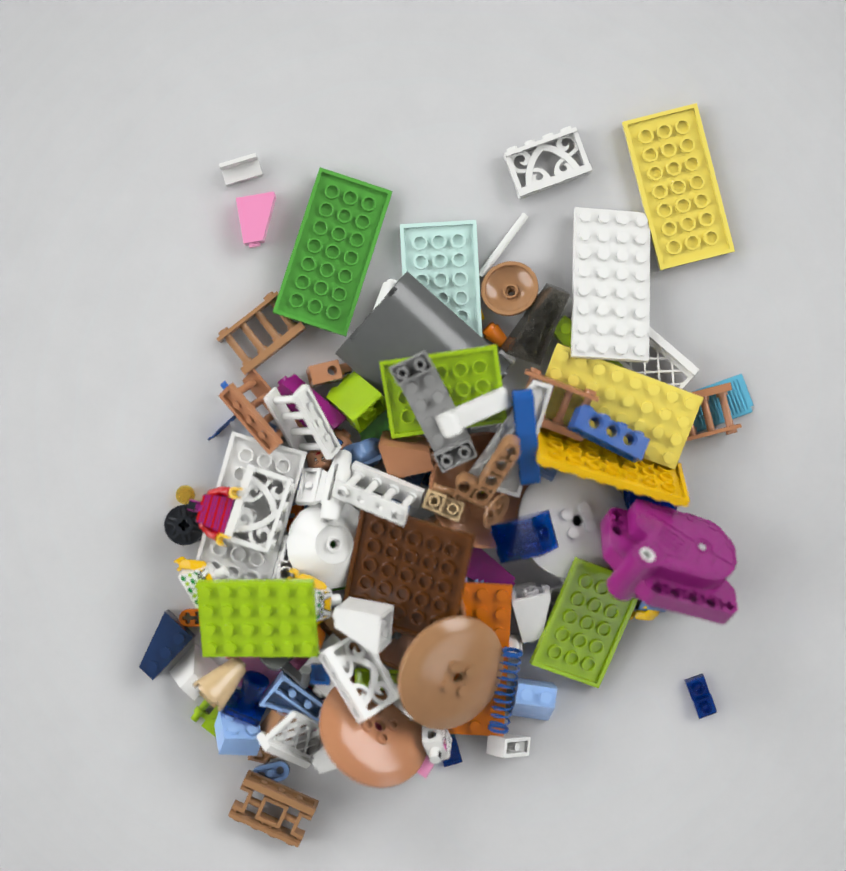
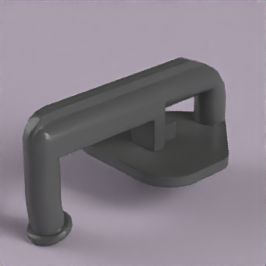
[260,657,312,689]

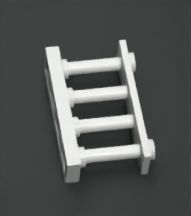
[263,384,342,459]
[332,460,426,526]

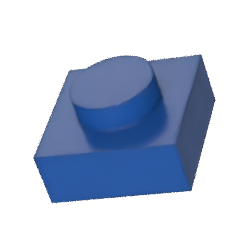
[310,663,331,685]

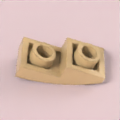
[422,489,465,522]

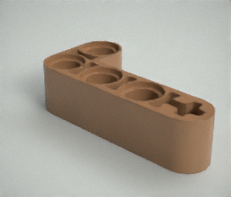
[456,434,520,505]

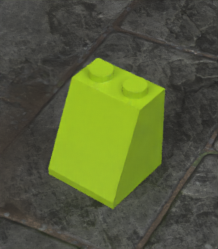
[326,371,387,434]

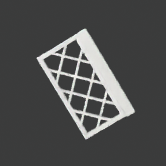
[619,326,700,389]
[256,710,323,769]

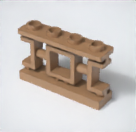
[228,770,319,847]

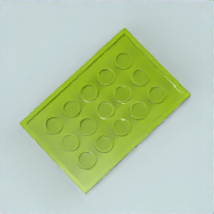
[379,344,507,439]
[529,557,638,688]
[196,579,319,657]

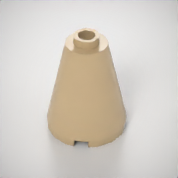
[192,658,247,712]

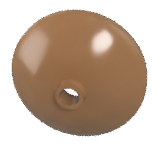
[481,261,539,316]

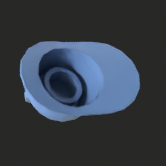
[342,438,382,467]

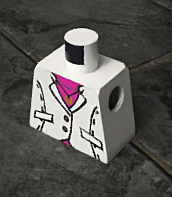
[422,725,452,764]

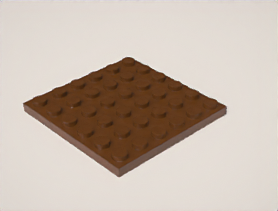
[343,509,475,638]

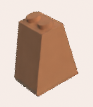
[378,430,436,478]

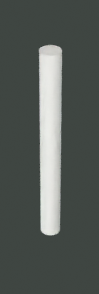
[479,213,529,278]

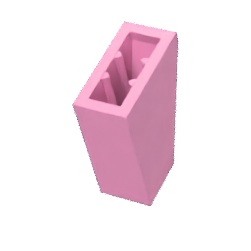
[236,191,276,248]

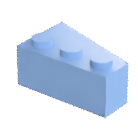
[259,670,325,722]

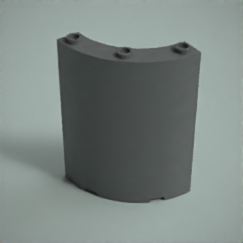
[335,271,511,397]

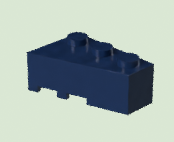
[139,609,196,680]

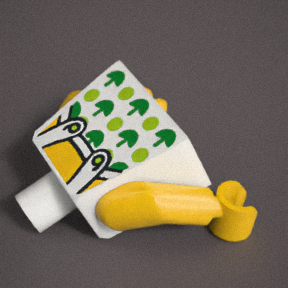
[173,556,229,608]
[287,568,341,625]

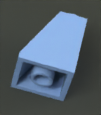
[511,677,557,721]

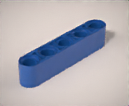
[512,388,541,485]

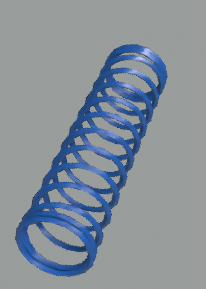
[488,647,523,734]

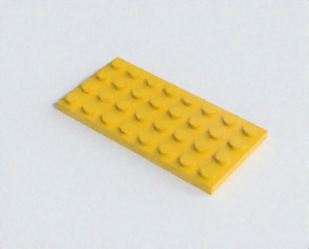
[536,426,690,507]

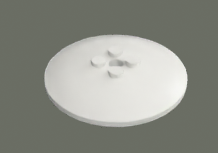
[518,470,627,579]

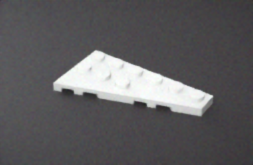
[469,379,553,497]

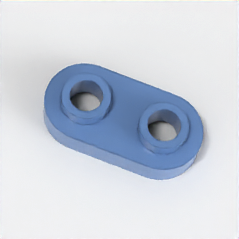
[253,760,290,782]

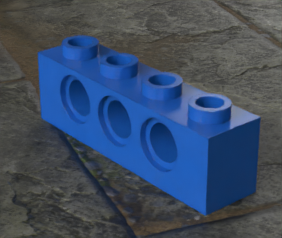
[567,405,650,463]

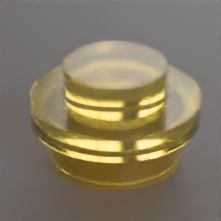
[176,485,195,504]

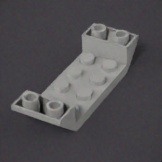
[389,350,478,473]

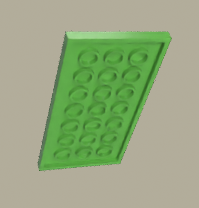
[272,167,393,337]

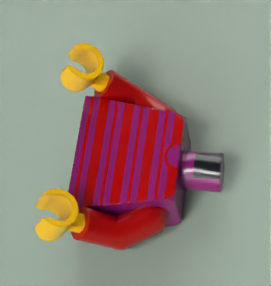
[187,486,242,547]

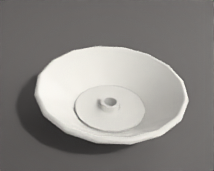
[286,502,360,589]

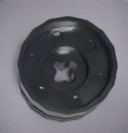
[164,504,203,545]

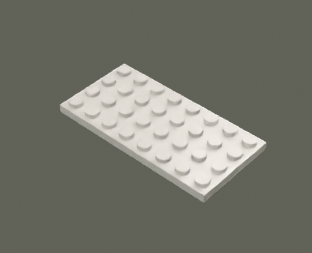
[571,207,651,363]
[196,431,307,579]

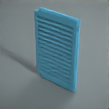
[692,373,754,432]

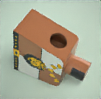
[306,360,352,389]

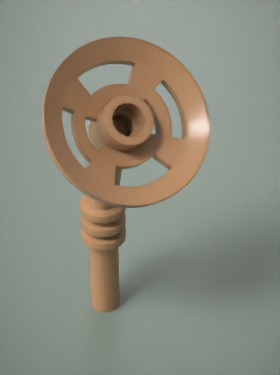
[432,483,509,529]

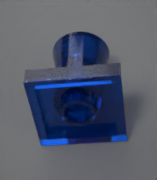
[222,671,270,727]

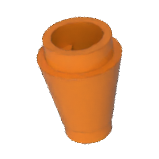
[482,322,510,350]

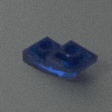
[685,673,717,719]

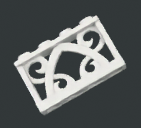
[504,126,592,199]
[224,464,296,554]
[318,637,399,724]

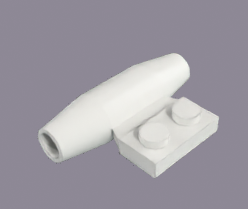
[295,450,352,525]

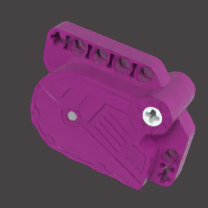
[600,499,738,624]

